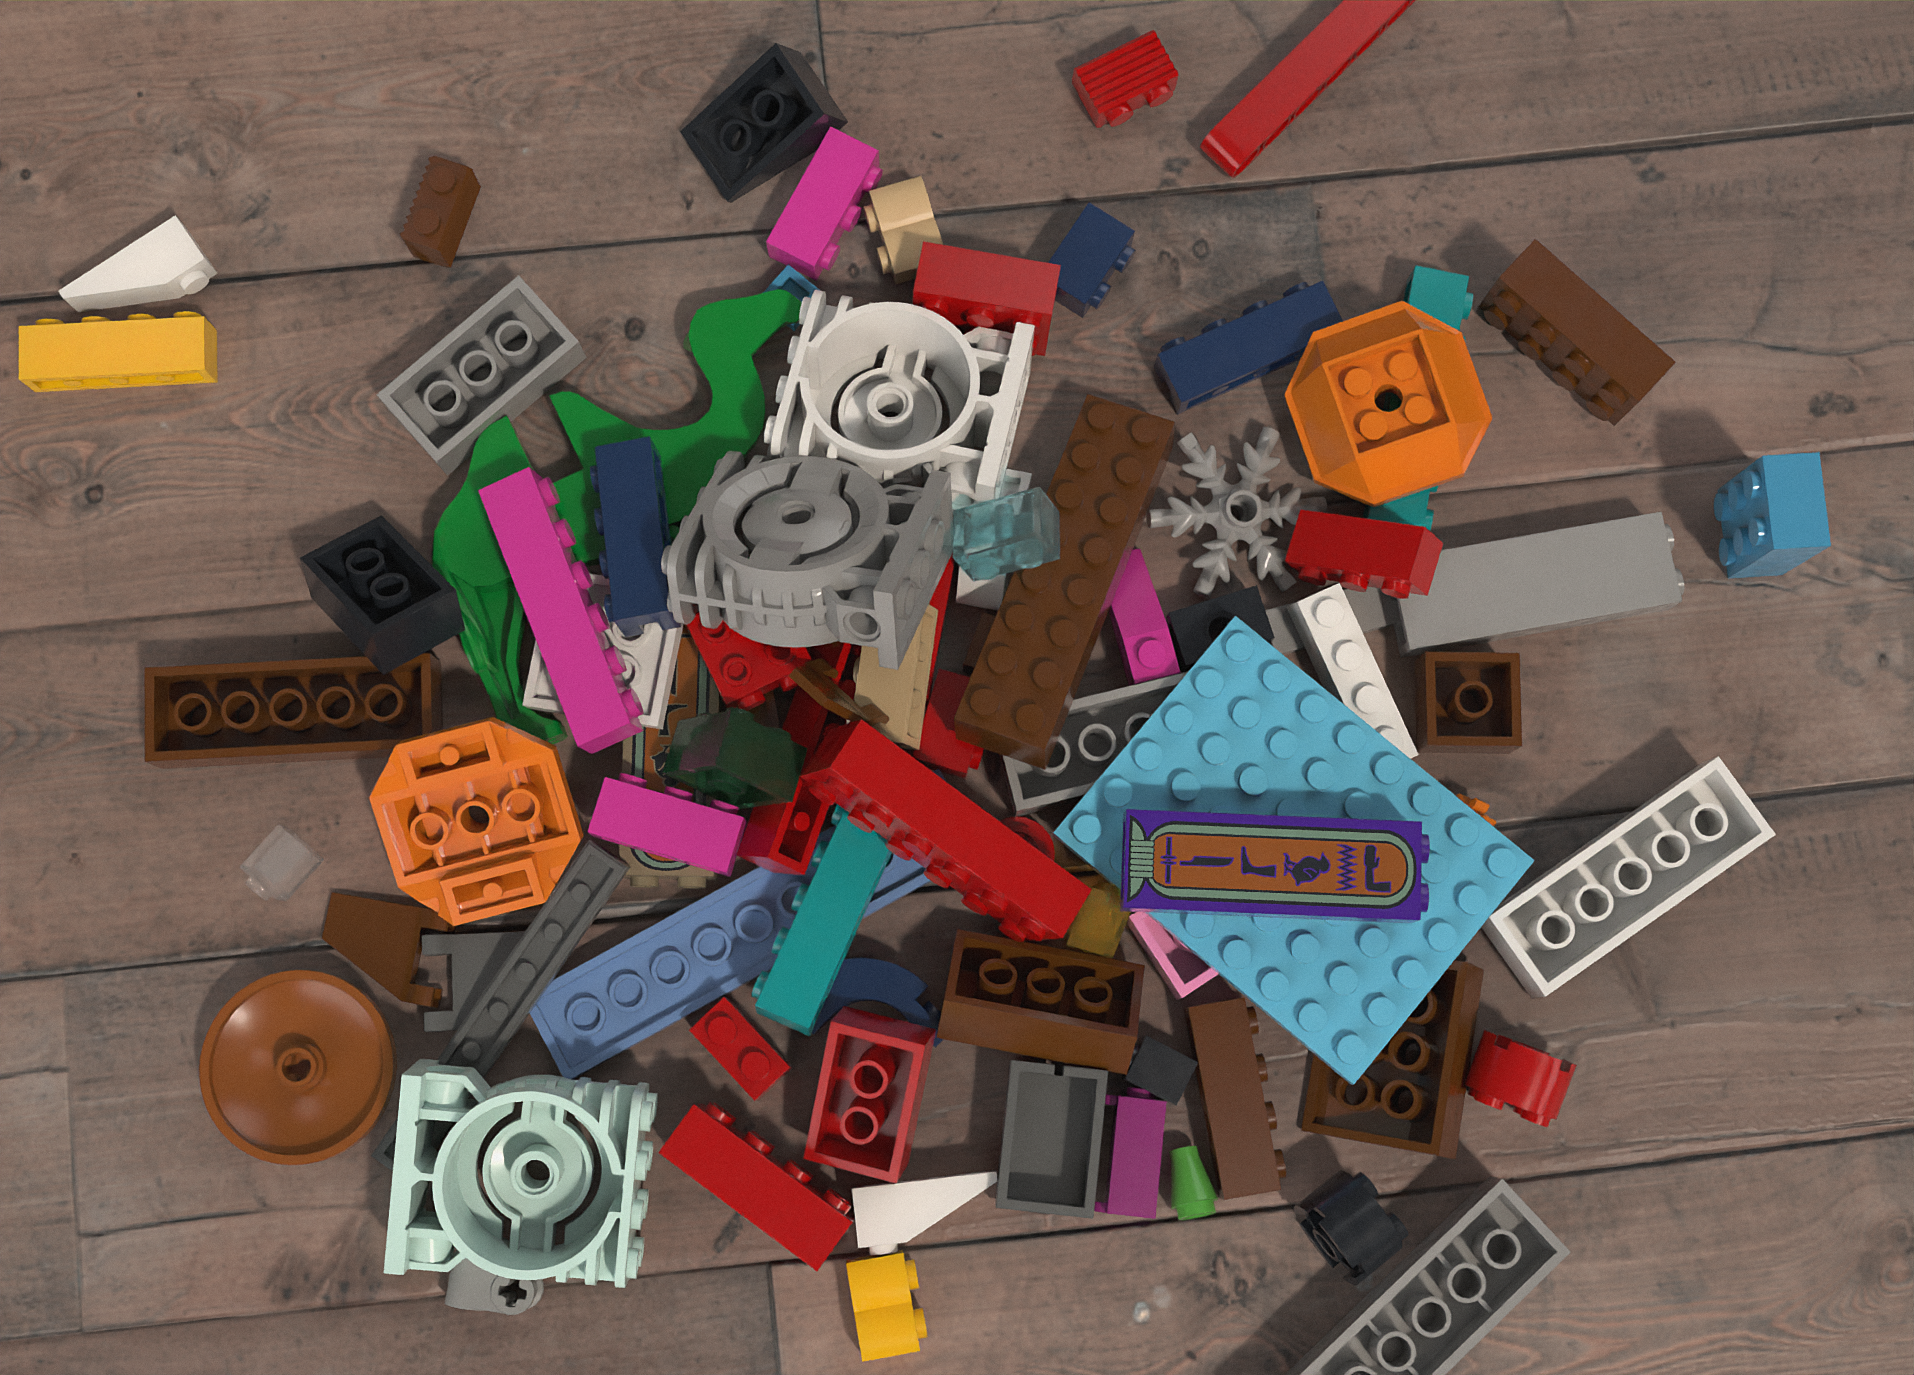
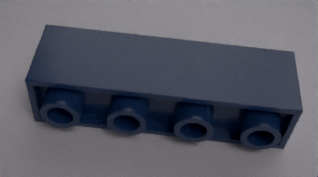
[1154,281,1343,415]
[590,436,681,637]

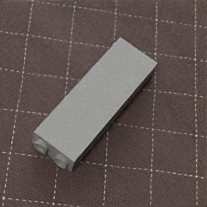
[1391,512,1684,658]

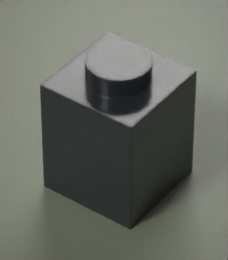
[1122,1036,1198,1106]

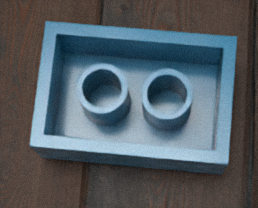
[1714,452,1831,579]

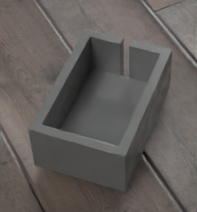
[994,1060,1108,1219]

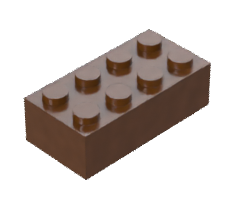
[1479,239,1676,426]
[936,929,1145,1075]

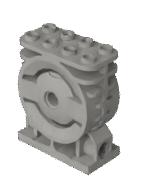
[661,451,954,670]

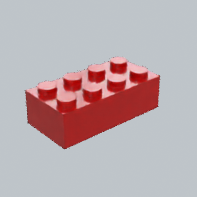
[658,1102,855,1271]

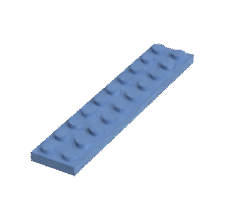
[530,769,946,1080]

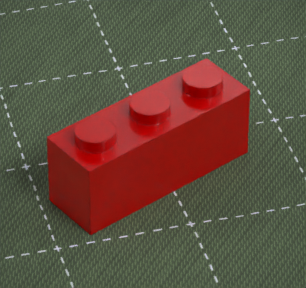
[1285,509,1443,599]

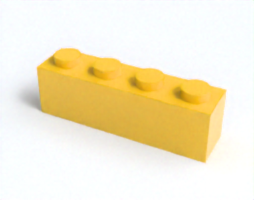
[19,311,218,392]

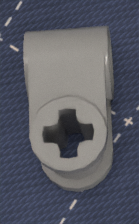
[444,1258,544,1315]

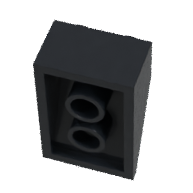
[680,43,848,203]

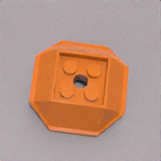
[1284,301,1493,507]
[369,717,584,926]

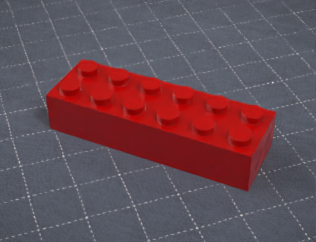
[799,719,1092,943]

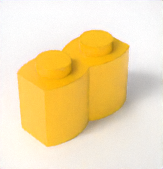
[846,1250,928,1362]

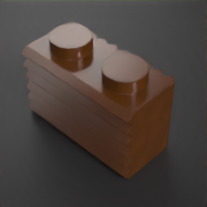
[399,156,481,268]

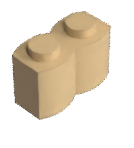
[863,176,943,284]

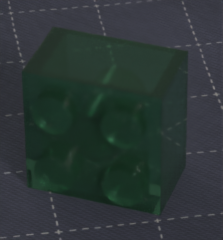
[662,707,808,809]

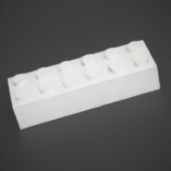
[1481,756,1776,999]

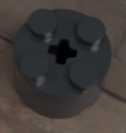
[1294,1170,1409,1286]

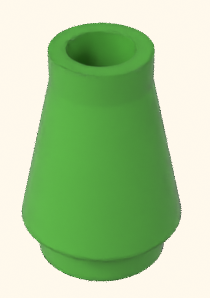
[1169,1146,1218,1220]

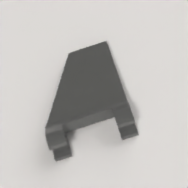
[422,931,526,1032]

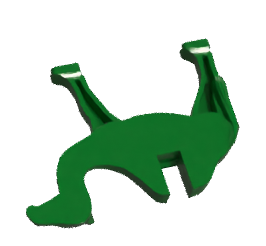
[431,289,802,745]

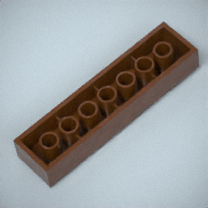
[954,394,1175,770]

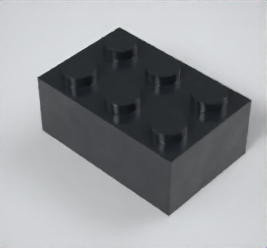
[300,515,465,675]

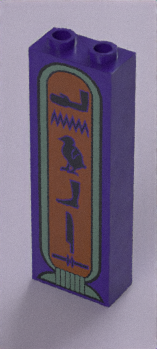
[1120,809,1430,924]

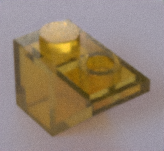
[1063,881,1131,959]

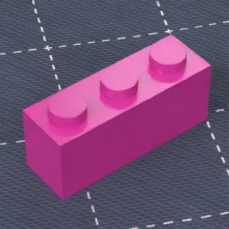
[766,126,883,281]
[587,773,747,877]

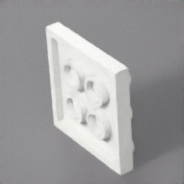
[522,574,683,730]

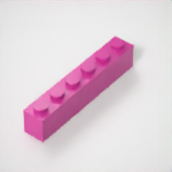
[478,467,644,754]

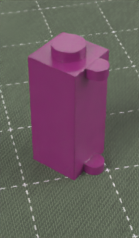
[1094,1087,1167,1219]

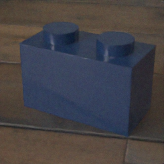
[1048,202,1136,318]

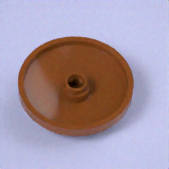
[199,970,397,1165]

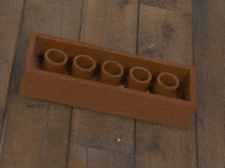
[144,653,443,769]

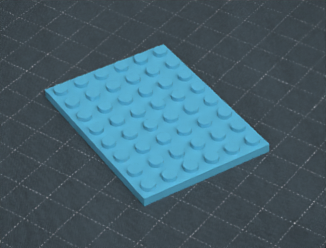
[1052,616,1535,1085]

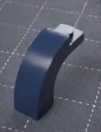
[812,958,944,1048]

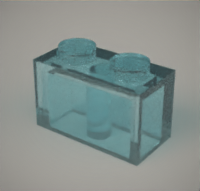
[953,487,1060,582]

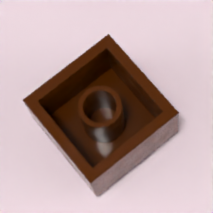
[1415,652,1522,754]

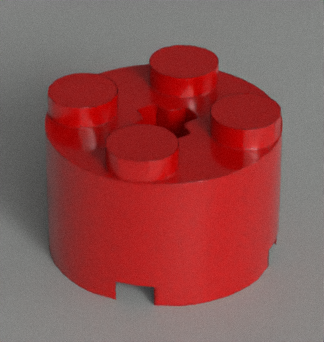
[1464,1030,1577,1128]

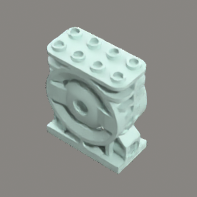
[384,1059,658,1288]

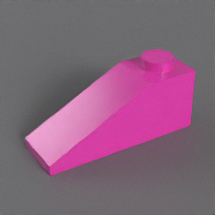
[1109,548,1180,686]

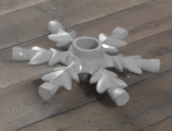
[1146,427,1327,598]

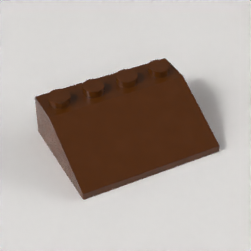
[1301,960,1484,1160]

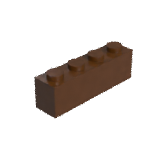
[1184,997,1286,1200]

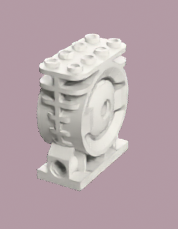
[764,290,1035,531]

